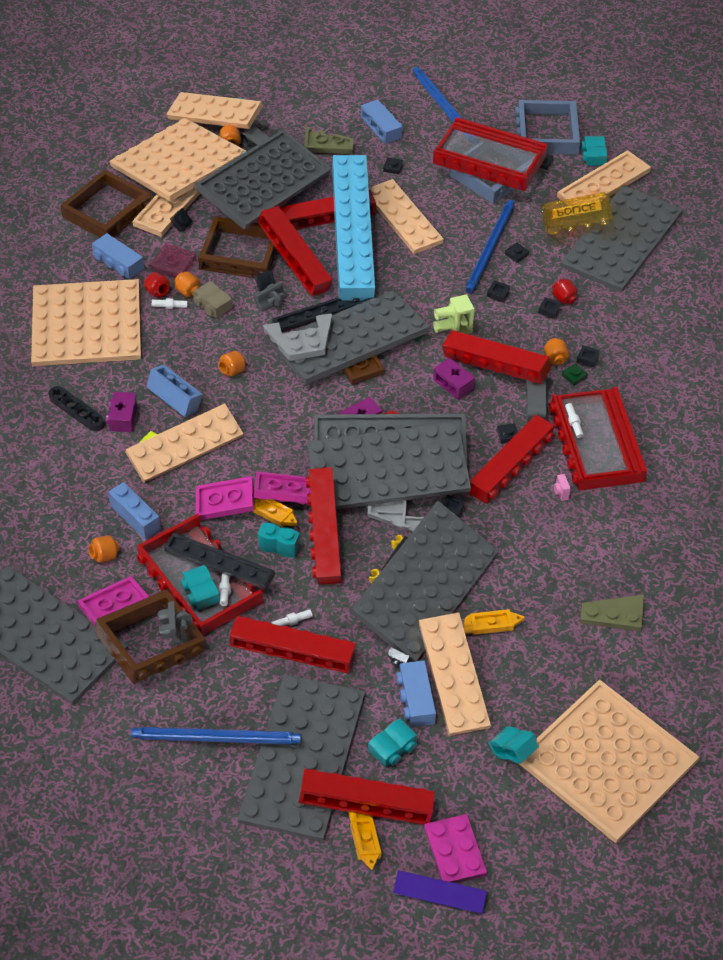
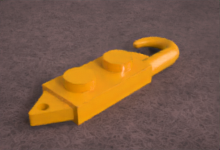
[253,498,298,527]
[463,609,524,635]
[348,812,381,870]

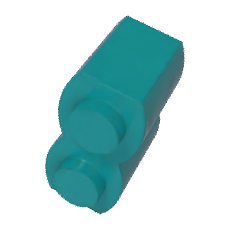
[581,136,607,166]
[257,523,300,558]
[180,564,220,611]
[368,718,417,768]
[488,726,539,764]

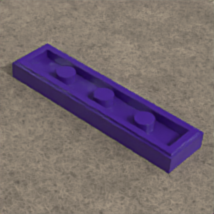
[393,870,487,914]

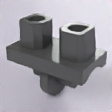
[253,281,287,311]
[158,601,193,643]

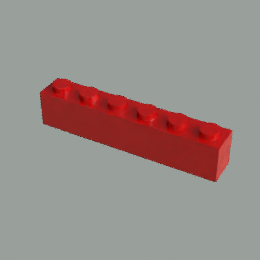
[280,190,376,230]
[258,206,332,297]
[442,330,551,384]
[468,415,555,504]
[306,467,341,585]
[229,616,356,674]
[298,769,435,825]

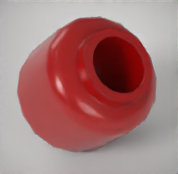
[144,272,170,298]
[552,279,578,305]

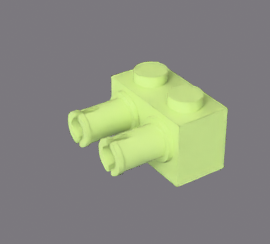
[433,294,474,334]

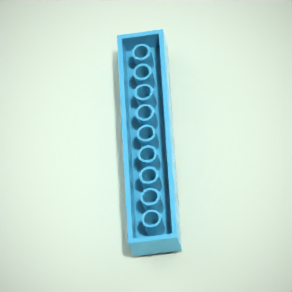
[332,155,375,301]

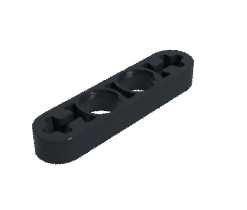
[48,386,104,431]

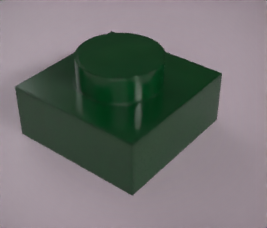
[562,363,588,386]

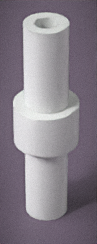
[152,298,187,309]
[565,403,584,438]
[219,574,231,606]
[272,609,312,626]

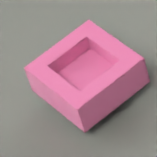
[554,474,571,501]

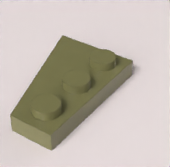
[304,126,354,154]
[580,595,644,631]

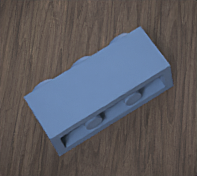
[361,99,403,144]
[92,233,144,280]
[147,365,202,417]
[108,482,161,540]
[396,660,436,727]

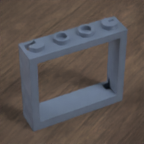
[515,100,580,154]
[449,139,534,204]

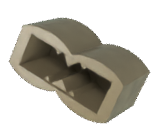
[193,281,233,318]

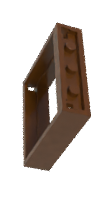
[60,170,151,238]
[198,217,277,278]
[95,590,206,684]

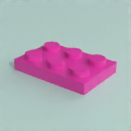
[254,471,311,504]
[196,476,254,520]
[77,576,149,626]
[424,814,487,883]

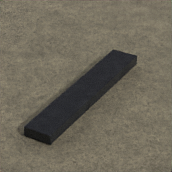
[272,297,372,333]
[163,532,276,590]

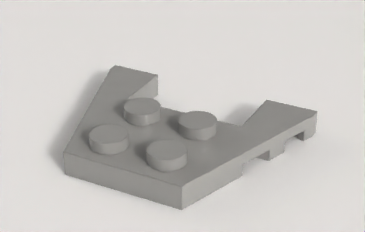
[263,313,332,361]
[367,500,424,532]

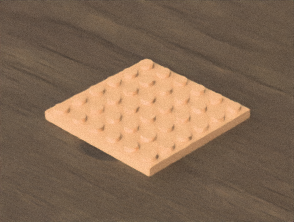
[110,119,246,202]
[31,279,141,366]
[519,680,699,844]

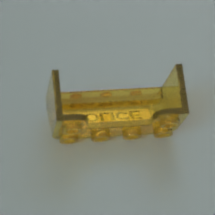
[541,191,613,235]

